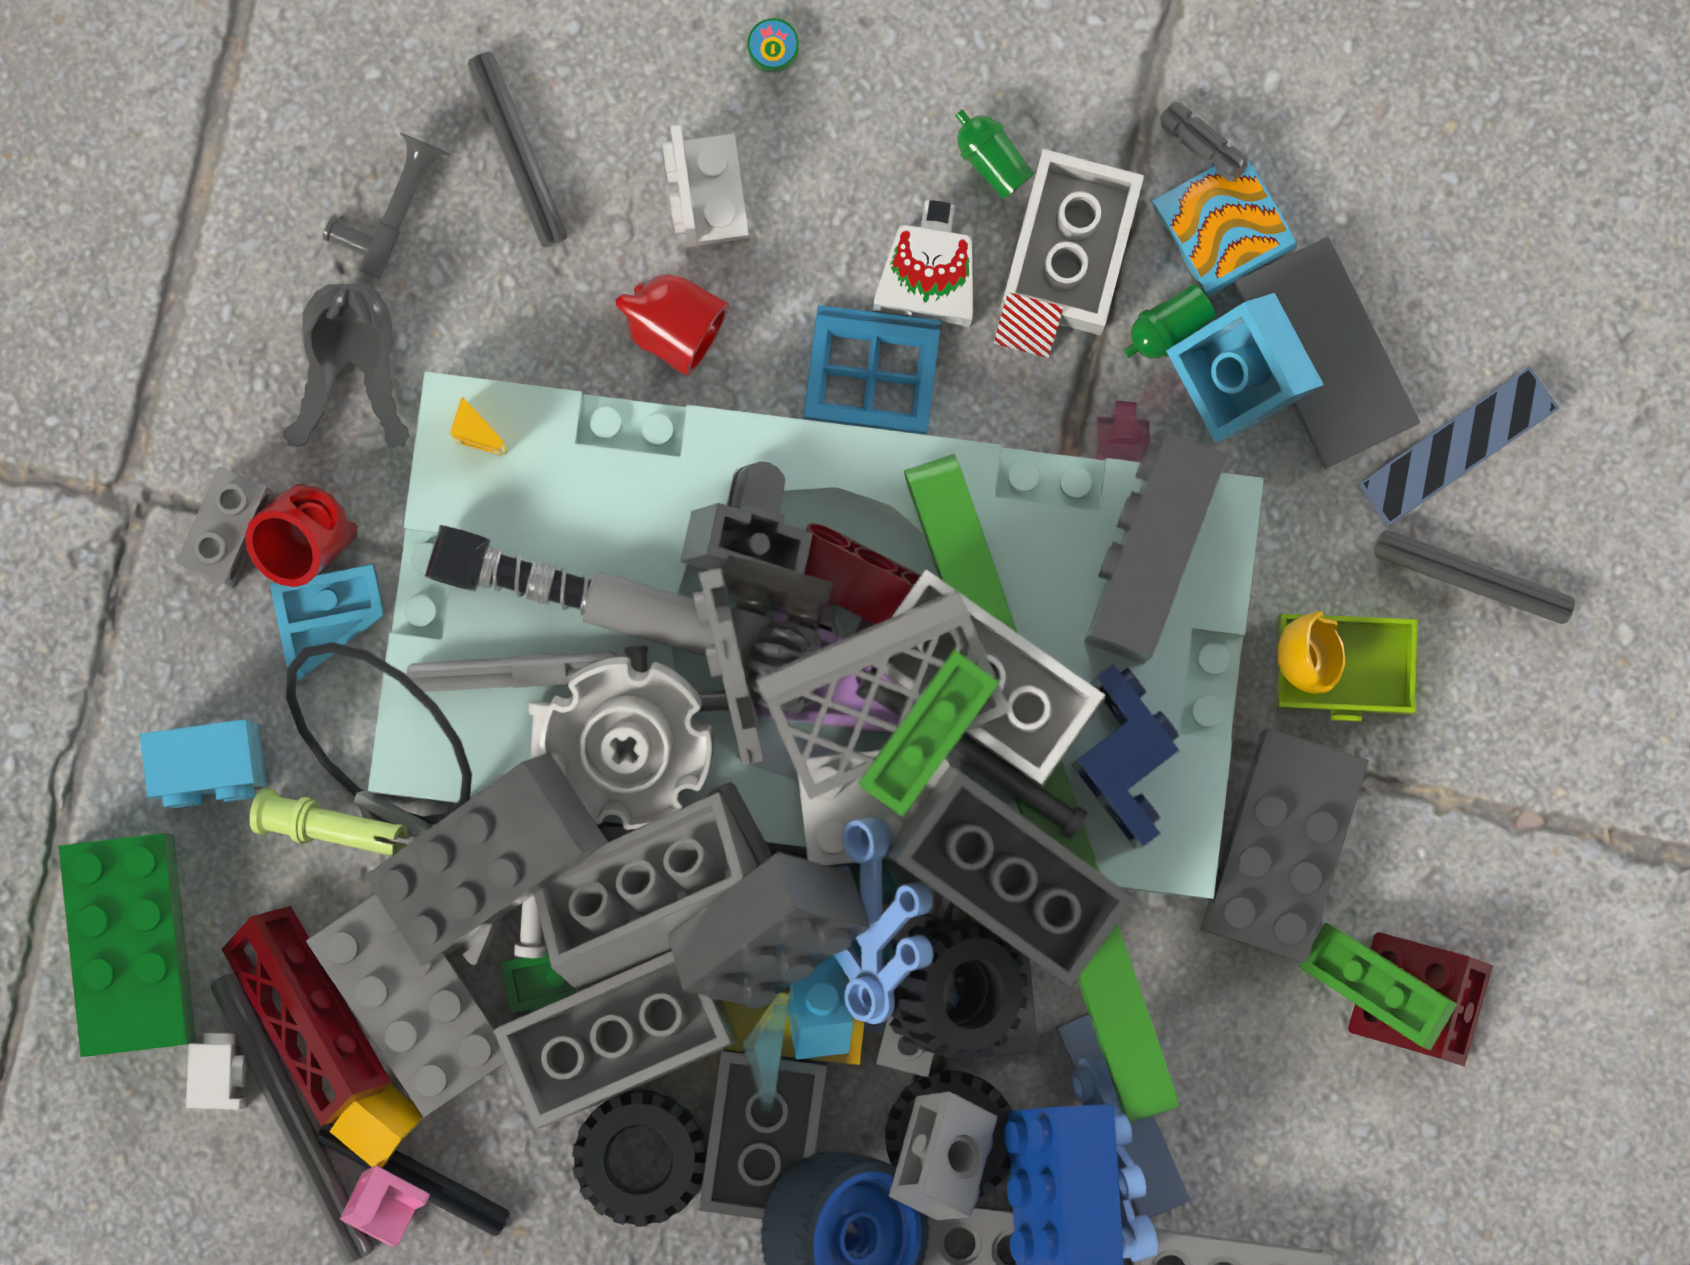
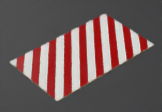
[994,292,1064,358]

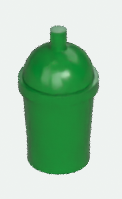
[954,109,1035,200]
[1123,284,1216,359]

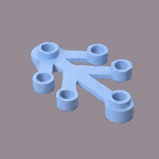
[830,816,933,1024]
[1072,1057,1158,1262]

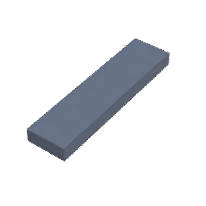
[1056,1013,1191,1219]

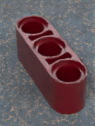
[800,523,922,625]

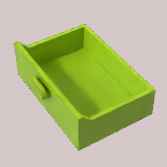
[1274,613,1418,722]

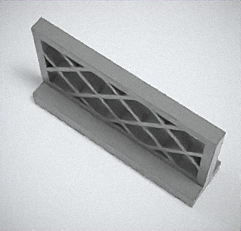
[756,589,1011,800]

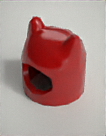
[615,274,729,376]
[245,483,358,587]

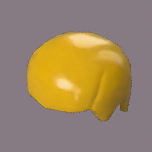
[1276,611,1346,694]

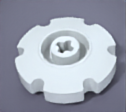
[540,657,714,829]

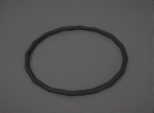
[286,642,472,825]

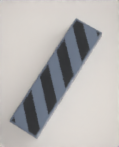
[1357,366,1559,527]

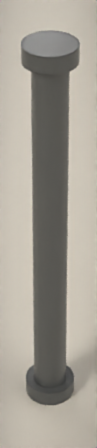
[855,667,1088,839]

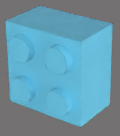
[1166,293,1324,443]
[139,719,268,809]

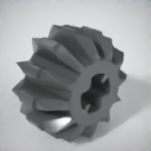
[746,621,823,714]

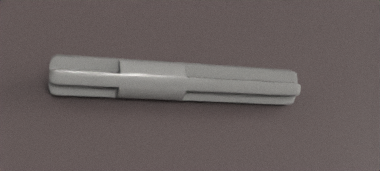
[407,651,618,692]

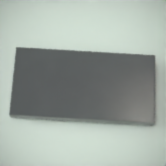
[1234,236,1421,469]

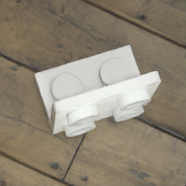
[662,125,749,247]

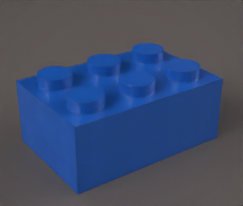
[1004,1104,1124,1265]

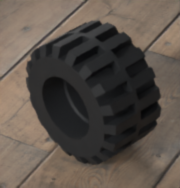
[883,918,1028,1061]
[885,1070,1012,1198]
[572,1090,707,1227]

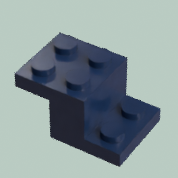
[1071,664,1180,849]

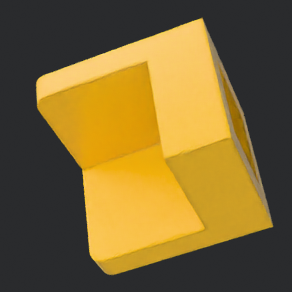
[330,1084,424,1168]

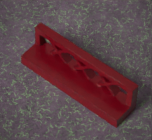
[221,906,392,1126]

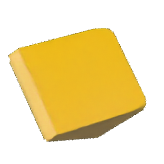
[450,397,508,456]

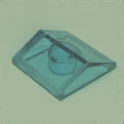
[743,993,789,1112]

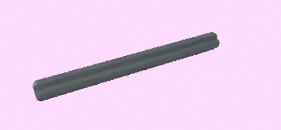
[211,973,373,1263]

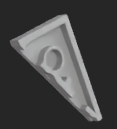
[693,569,764,766]

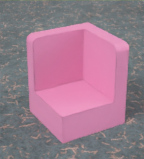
[340,1165,430,1247]

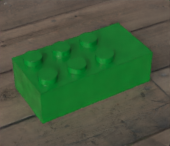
[58,833,196,1057]

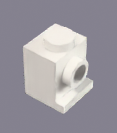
[186,1033,247,1110]

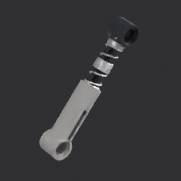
[424,525,773,670]

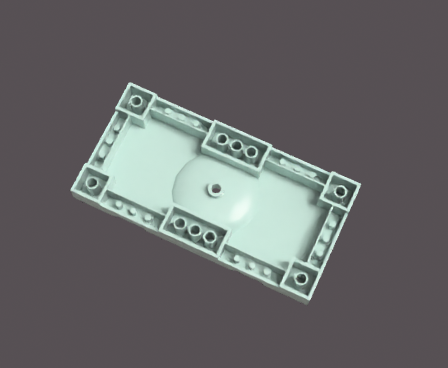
[368,372,1264,899]

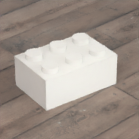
[1000,149,1144,335]
[798,750,961,866]

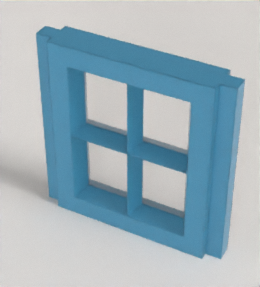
[803,305,941,435]

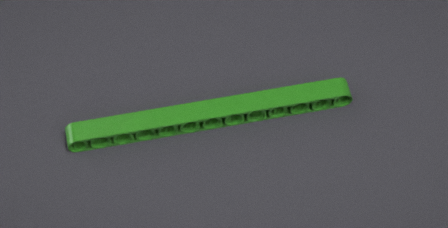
[904,454,1179,1124]

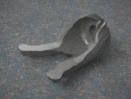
[284,283,410,448]

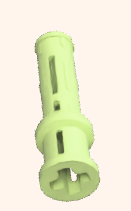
[249,788,409,857]

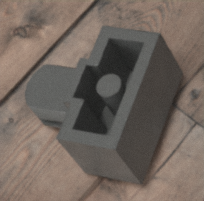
[680,462,813,591]

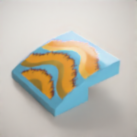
[1152,151,1297,297]

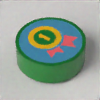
[747,18,799,73]

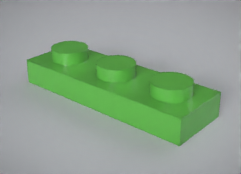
[858,649,1000,817]
[1299,922,1458,1050]

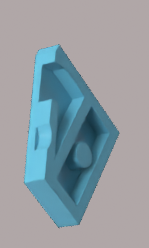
[270,563,385,682]

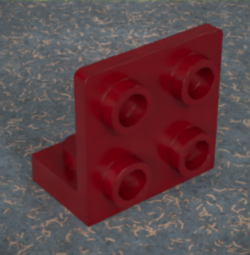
[1348,932,1493,1067]

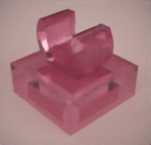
[1096,401,1150,462]

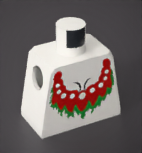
[873,200,973,327]

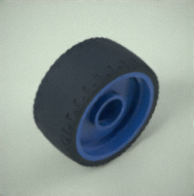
[760,1152,929,1265]

